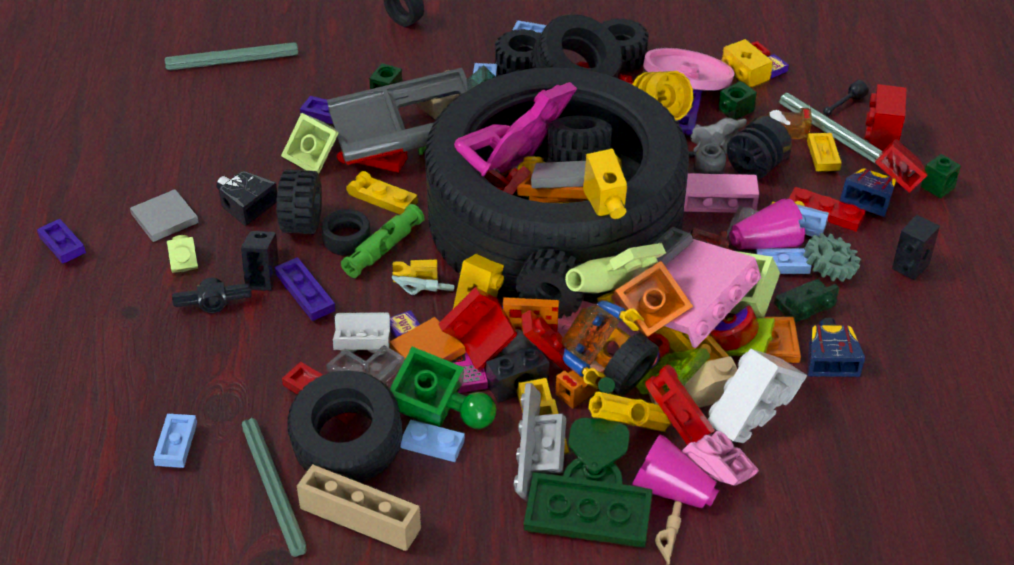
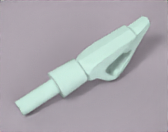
[392,275,454,295]

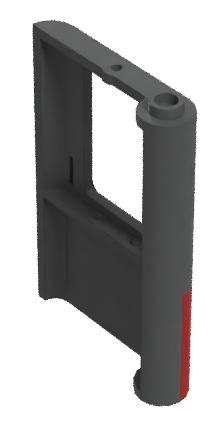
[327,68,471,166]

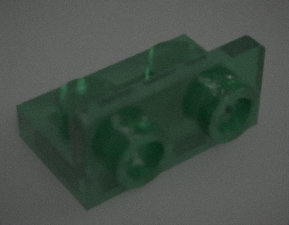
[774,279,839,322]

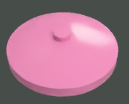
[643,48,734,90]

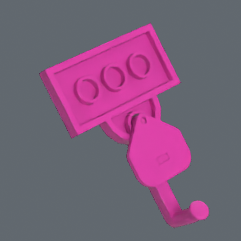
[454,82,577,176]

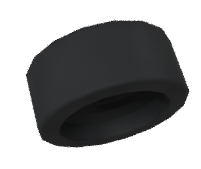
[384,0,425,27]
[322,209,371,255]

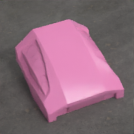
[682,431,759,486]

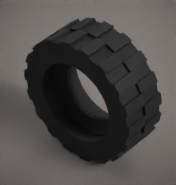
[603,333,659,396]

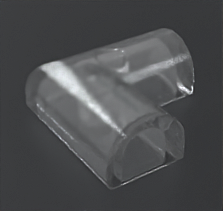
[326,345,405,384]

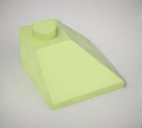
[281,113,339,175]

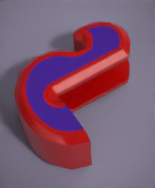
[709,306,759,351]

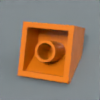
[611,261,693,337]

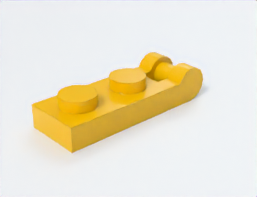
[346,171,418,214]

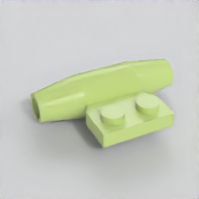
[566,243,666,293]

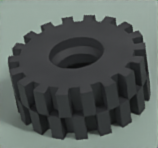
[516,249,586,318]

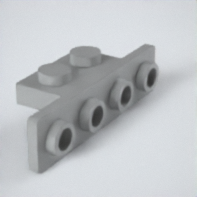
[514,383,566,502]

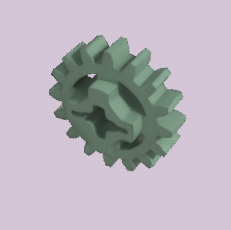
[803,233,861,282]

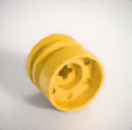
[632,71,693,120]

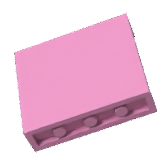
[614,239,761,348]

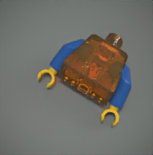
[561,301,644,389]

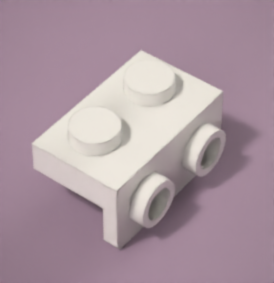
[333,313,391,353]

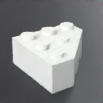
[708,348,807,443]

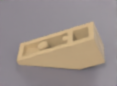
[649,356,738,407]

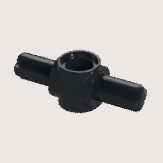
[172,278,252,313]

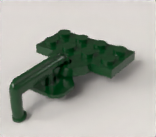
[524,377,653,548]

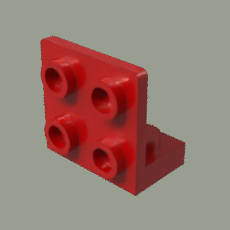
[438,287,517,371]

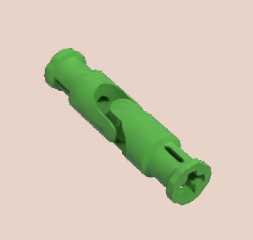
[341,204,424,278]

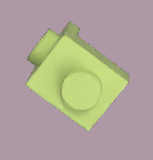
[167,235,198,273]

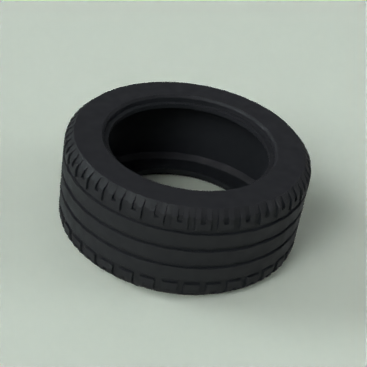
[425,67,689,303]

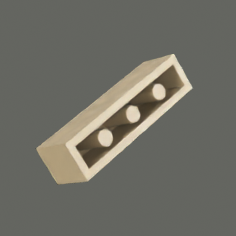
[297,464,421,551]

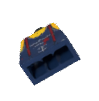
[840,169,896,217]
[807,318,865,377]

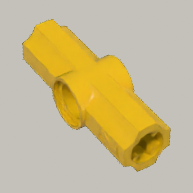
[588,392,671,432]

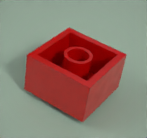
[864,84,906,151]

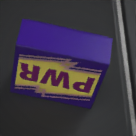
[768,54,789,78]
[390,310,420,338]

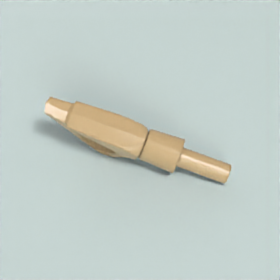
[655,501,682,565]

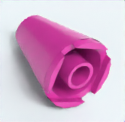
[729,199,805,250]
[632,435,719,508]

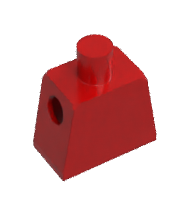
[875,139,927,193]

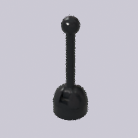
[823,80,869,116]

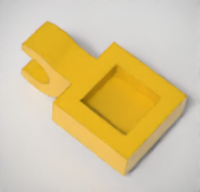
[393,260,438,283]

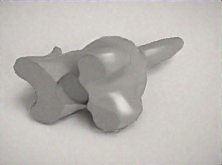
[691,118,747,154]

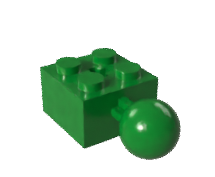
[390,346,497,429]

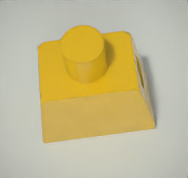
[583,149,627,219]

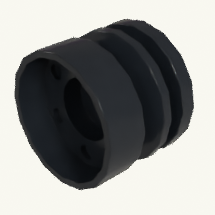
[726,116,792,180]

